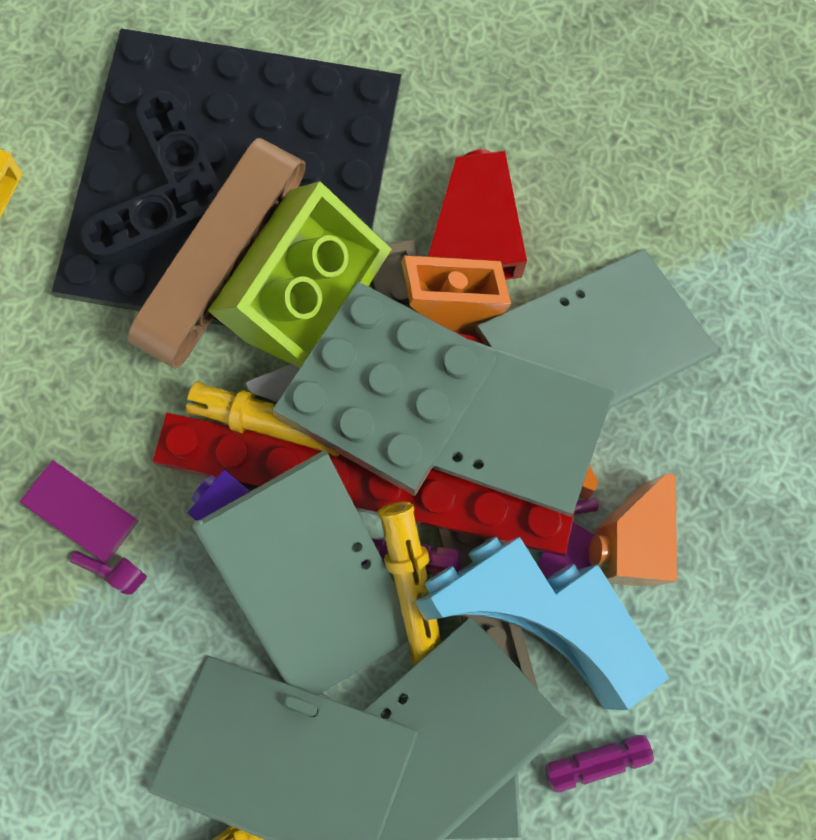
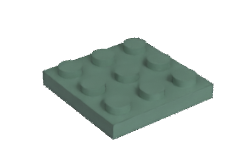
[273,281,497,496]

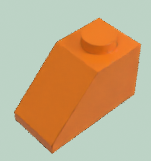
[401,255,511,338]
[589,474,677,587]

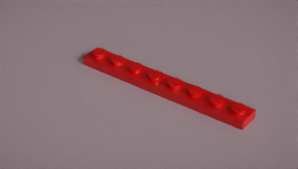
[152,412,576,557]

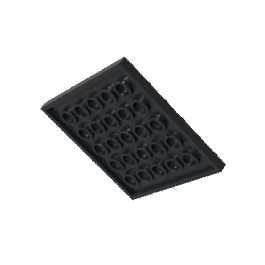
[52,28,402,326]

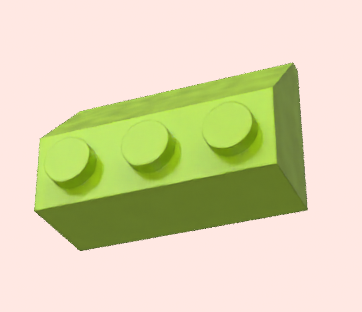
[208,181,392,368]

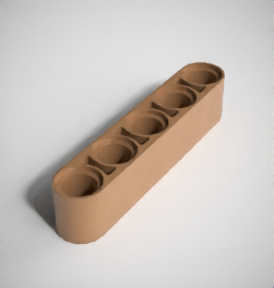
[128,138,306,369]

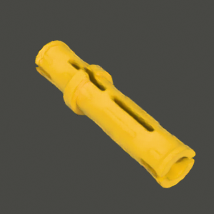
[186,381,339,457]
[378,502,442,665]

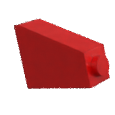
[428,149,527,280]

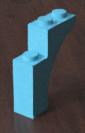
[414,537,669,710]

